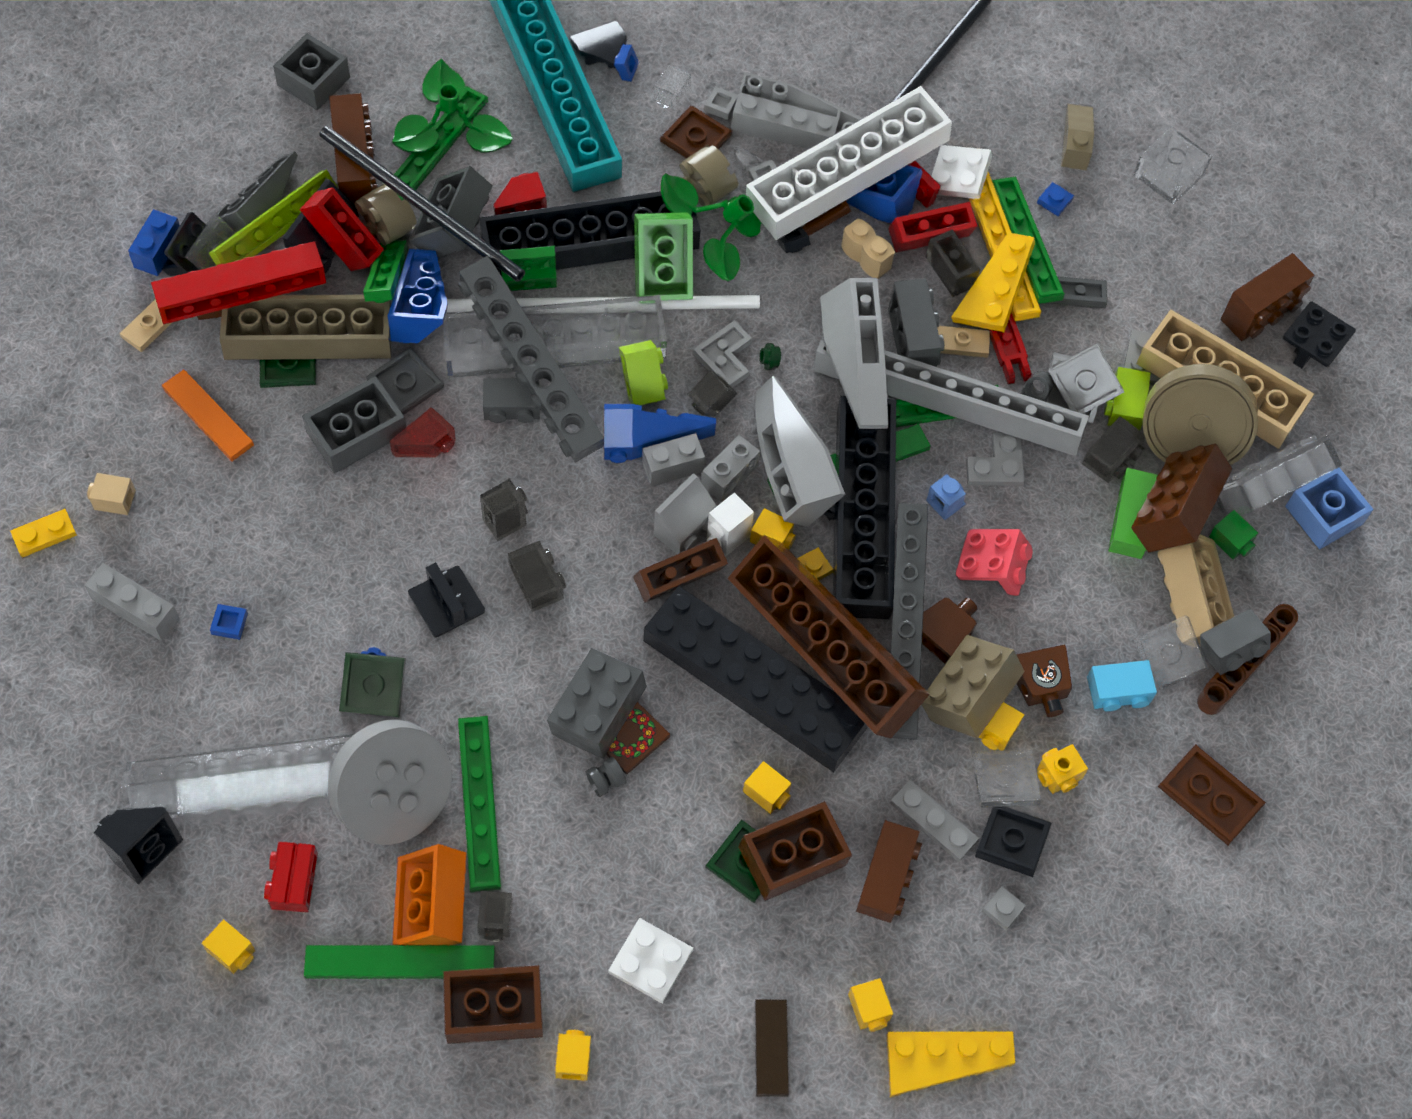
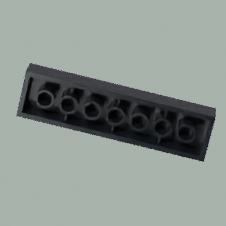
[479,191,701,277]
[833,396,896,620]
[643,586,868,773]

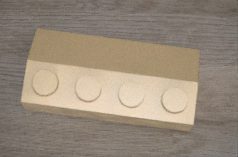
[1158,534,1234,648]

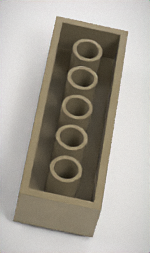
[220,295,392,360]

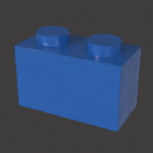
[128,209,180,276]

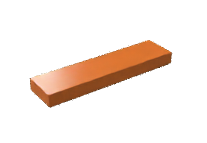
[162,369,254,462]

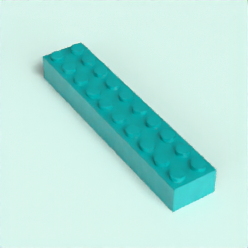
[489,0,622,192]

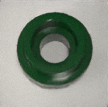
[759,343,781,370]

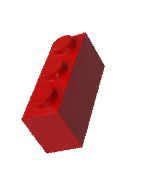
[299,187,384,271]
[888,202,977,253]

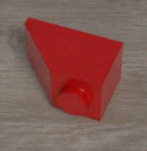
[493,171,547,215]

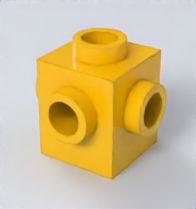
[1037,744,1088,794]

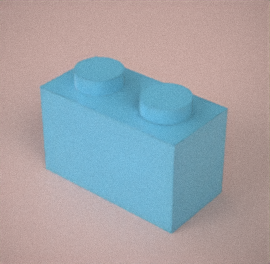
[1087,660,1157,712]

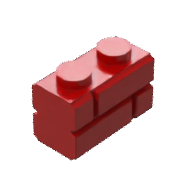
[264,842,318,913]

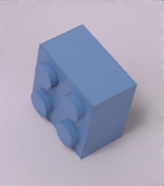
[1285,466,1374,550]

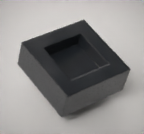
[777,227,811,253]

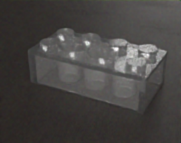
[1217,434,1343,517]

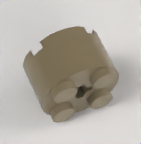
[680,144,738,206]
[355,184,416,246]

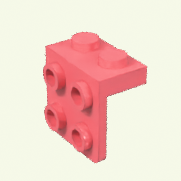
[956,529,1033,596]

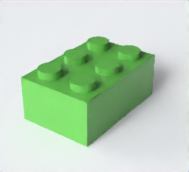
[634,213,693,301]

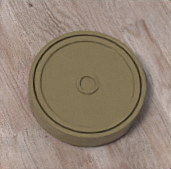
[1143,364,1258,465]

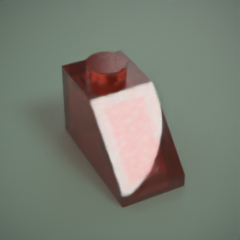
[390,407,456,457]

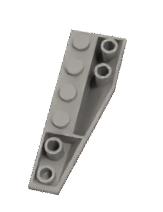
[730,72,863,149]
[820,278,888,429]
[755,376,845,527]

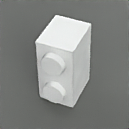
[707,493,754,556]

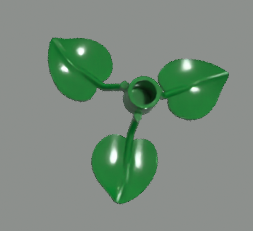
[392,59,512,153]
[661,173,762,282]

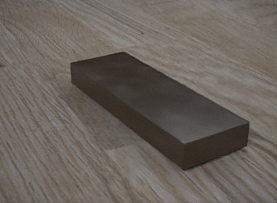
[755,999,789,1097]

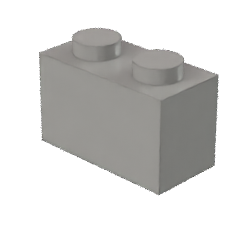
[642,433,705,487]

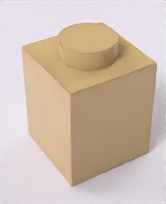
[87,473,136,515]

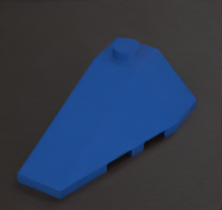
[846,165,922,224]
[388,249,448,343]
[604,404,716,463]

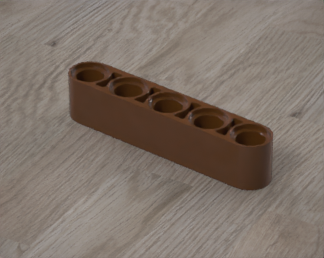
[1197,604,1298,715]

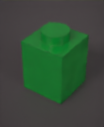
[1209,510,1258,560]

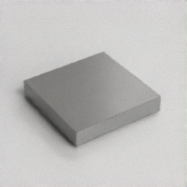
[1048,343,1124,414]

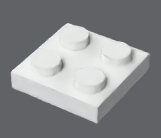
[931,145,992,199]
[608,918,693,1004]

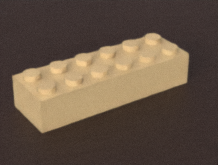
[1136,309,1314,449]

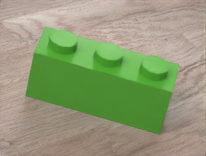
[1108,468,1158,559]

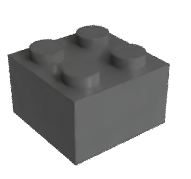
[273,33,350,110]

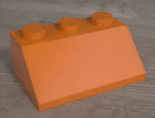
[392,844,466,945]

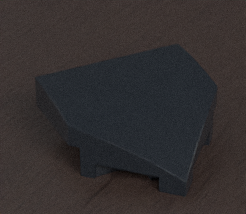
[570,21,627,68]

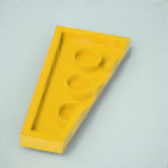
[887,1032,1015,1097]

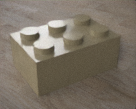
[921,635,1025,738]

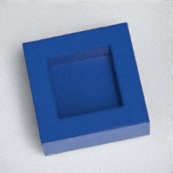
[615,44,639,82]
[1037,182,1074,217]
[210,604,248,640]

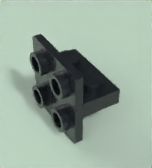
[162,212,223,276]
[1283,301,1356,369]
[408,562,485,638]

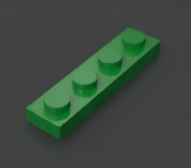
[363,240,408,303]

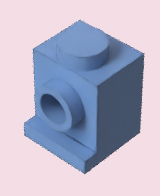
[926,474,966,520]

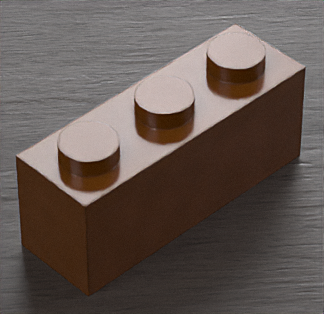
[633,538,728,603]
[856,820,922,923]

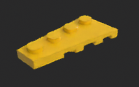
[951,233,1035,332]

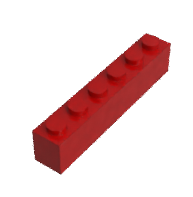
[151,241,326,325]

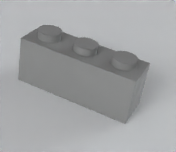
[84,563,180,641]

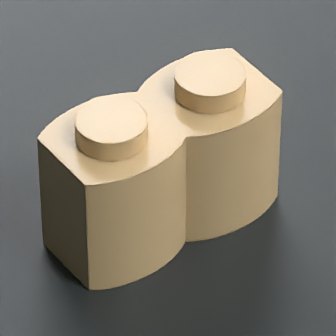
[841,219,895,279]

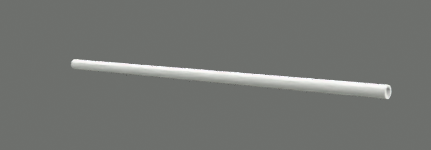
[391,295,760,313]

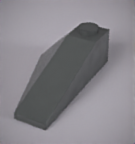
[206,151,298,238]

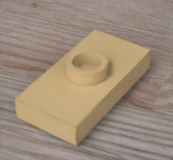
[120,299,173,352]
[937,326,990,358]

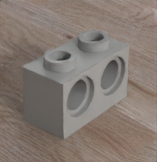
[701,435,760,502]

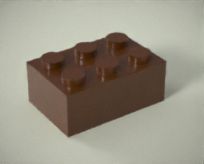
[1220,253,1315,342]
[739,801,852,901]
[443,965,543,1044]

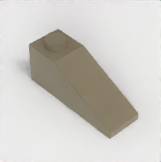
[1061,104,1094,170]

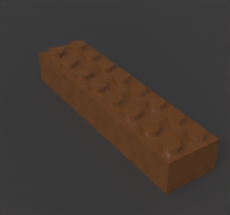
[728,535,930,739]

